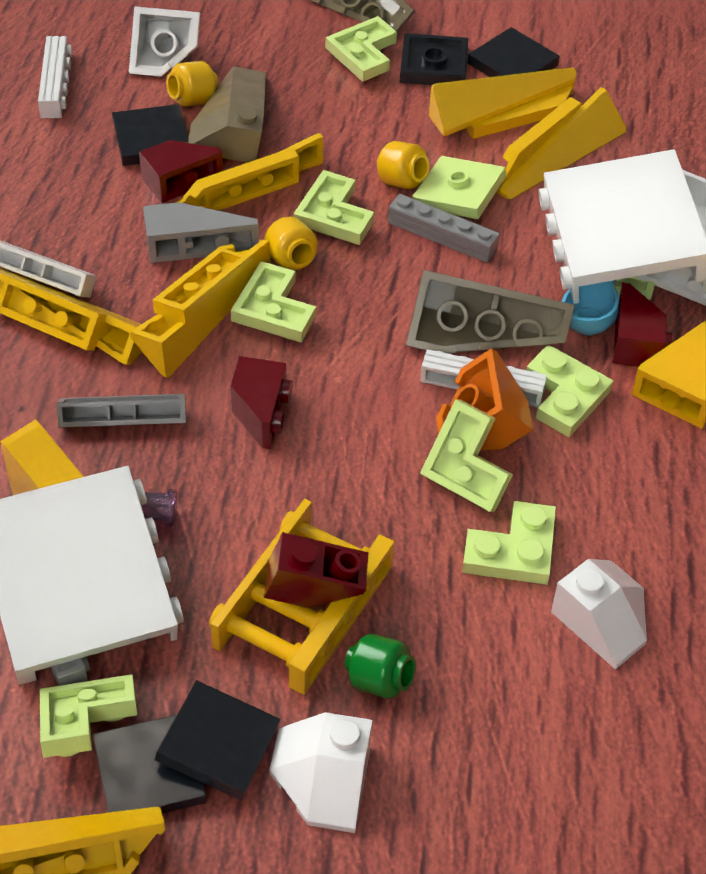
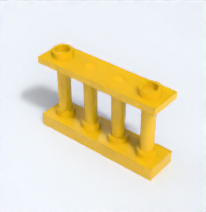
[209,498,395,695]

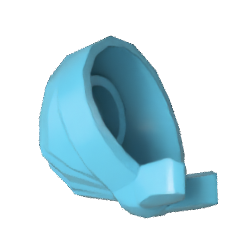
[561,280,619,336]

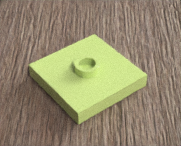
[412,156,506,219]

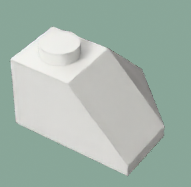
[129,6,201,77]
[551,559,647,670]
[270,712,372,833]

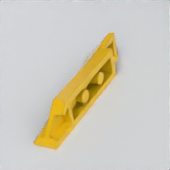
[175,133,323,211]
[0,807,165,874]

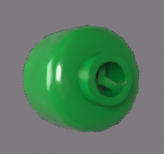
[345,634,416,699]

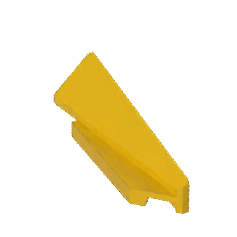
[429,67,577,139]
[496,87,626,200]
[130,240,270,378]
[0,268,142,365]

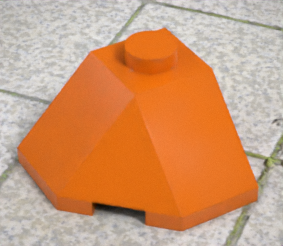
[436,348,533,450]

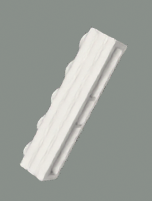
[38,36,72,118]
[0,240,97,298]
[420,349,547,408]

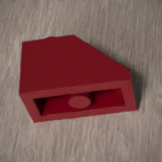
[139,140,223,203]
[612,282,673,367]

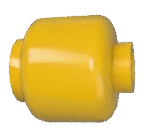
[166,61,219,107]
[377,141,430,189]
[264,217,318,271]

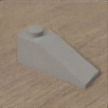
[143,202,259,263]

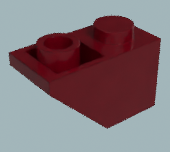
[231,356,293,449]
[264,532,369,608]

